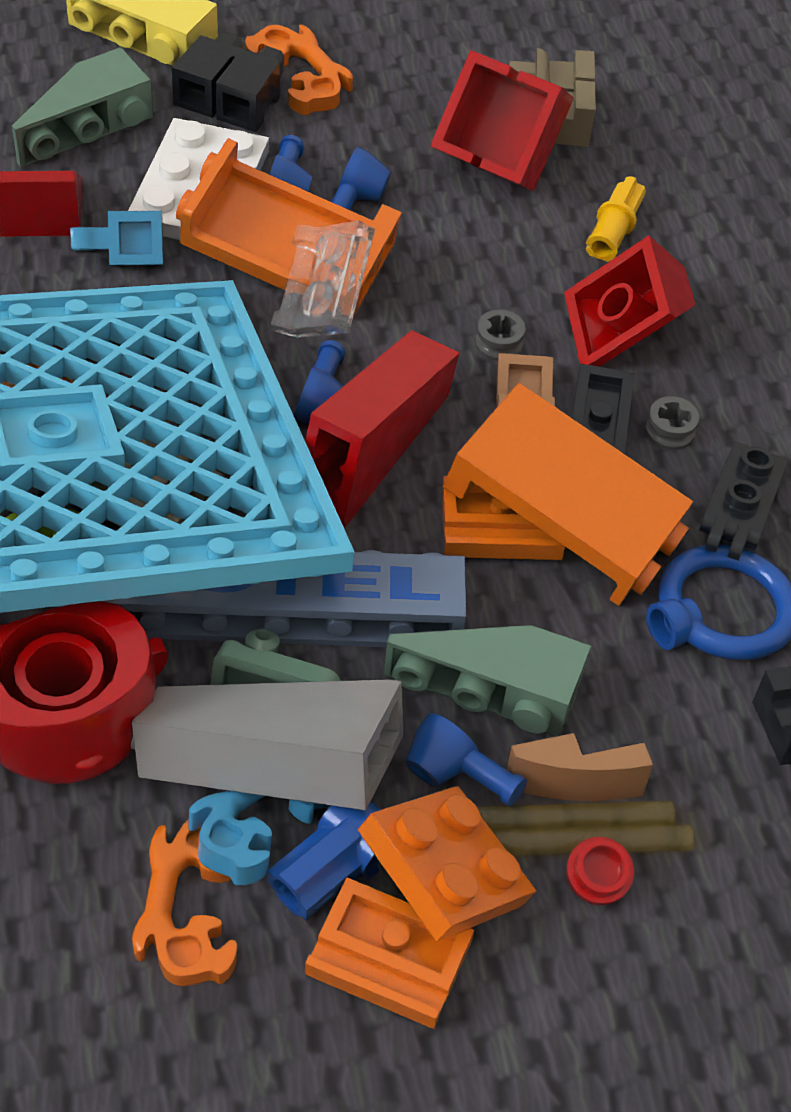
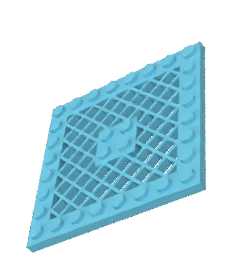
[0,280,355,613]

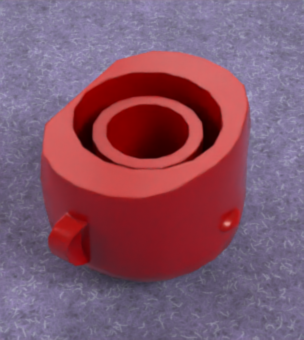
[0,601,168,784]

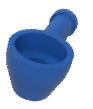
[269,135,313,192]
[331,146,391,210]
[294,340,346,424]
[406,713,527,807]

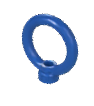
[646,544,791,660]

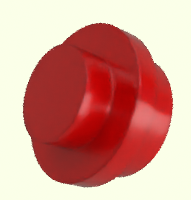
[566,837,634,905]

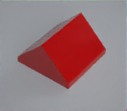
[0,171,83,237]

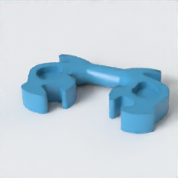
[188,790,331,885]

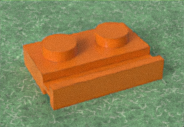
[442,476,565,560]
[305,877,474,1029]

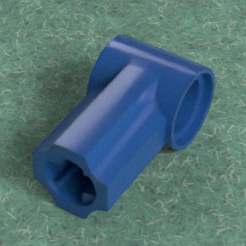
[267,801,381,920]

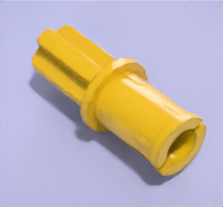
[586,176,646,262]

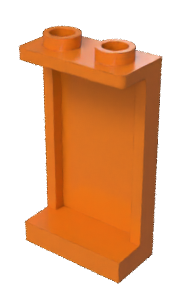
[176,138,402,319]
[443,383,694,606]

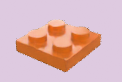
[357,786,536,942]

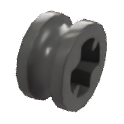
[475,309,526,361]
[646,396,700,450]

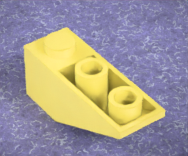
[66,0,218,66]

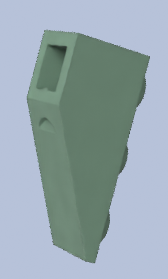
[12,47,153,167]
[384,625,591,736]

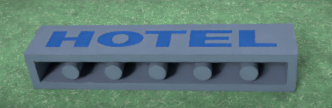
[104,550,466,647]

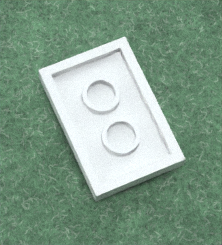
[128,118,269,240]

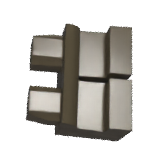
[509,48,596,147]

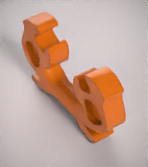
[245,25,353,116]
[132,819,237,986]

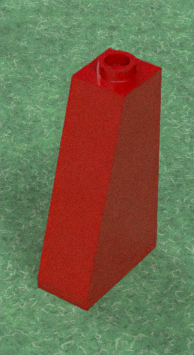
[305,330,460,529]

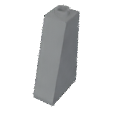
[131,680,404,810]

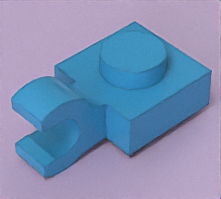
[70,211,164,266]

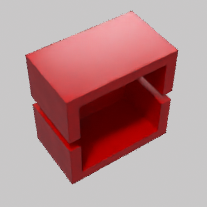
[430,50,574,192]

